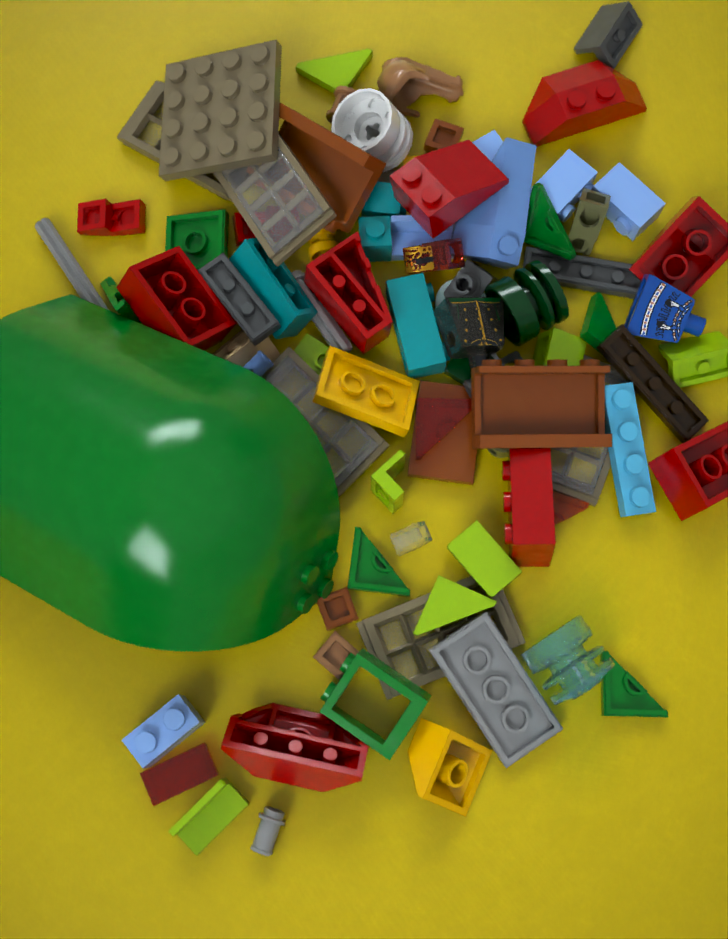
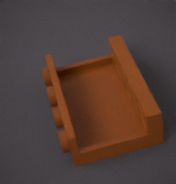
[246,103,386,234]
[471,359,612,449]

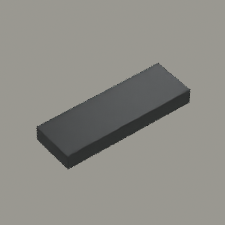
[197,252,281,346]

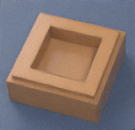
[313,631,359,680]

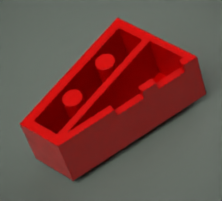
[304,231,393,354]

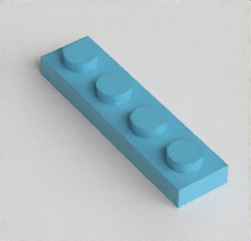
[605,382,656,518]

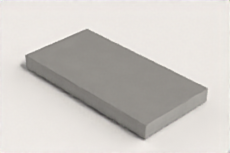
[428,612,563,768]

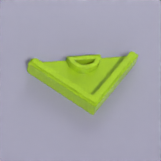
[296,49,373,93]
[413,575,497,636]

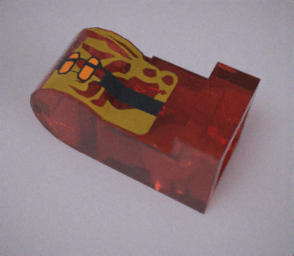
[402,238,465,274]

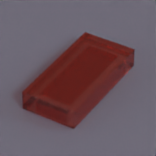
[140,743,219,806]

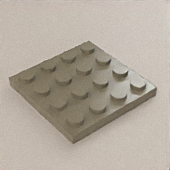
[159,40,282,181]

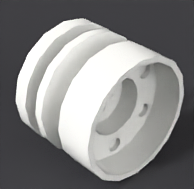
[331,88,413,172]

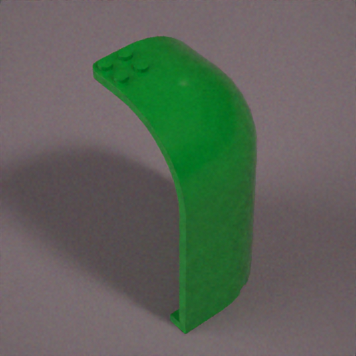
[0,294,340,652]

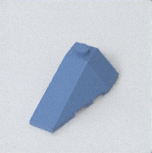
[448,137,536,270]

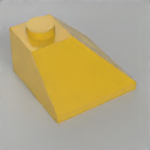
[408,718,492,817]

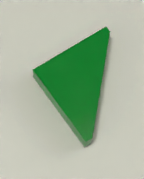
[524,183,576,260]
[100,276,142,323]
[580,292,616,353]
[348,527,410,597]
[600,651,668,718]

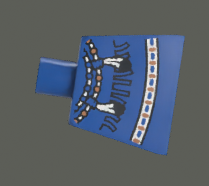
[624,274,706,343]

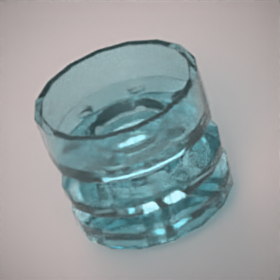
[520,614,615,705]

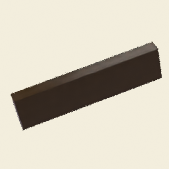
[596,324,709,443]

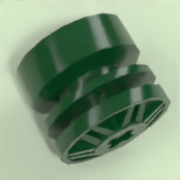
[485,260,569,346]

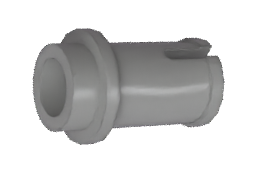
[250,806,286,856]

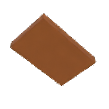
[407,380,477,485]

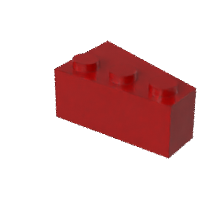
[502,448,556,567]

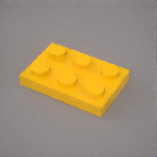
[312,345,420,437]

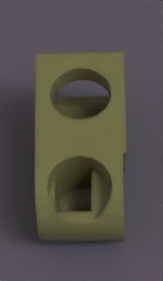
[568,188,611,256]

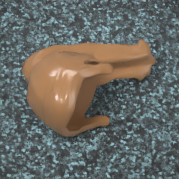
[377,57,464,118]

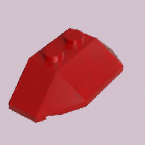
[522,60,647,147]
[221,703,369,792]

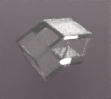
[390,521,433,557]

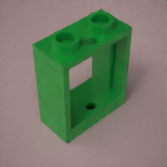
[320,648,432,760]

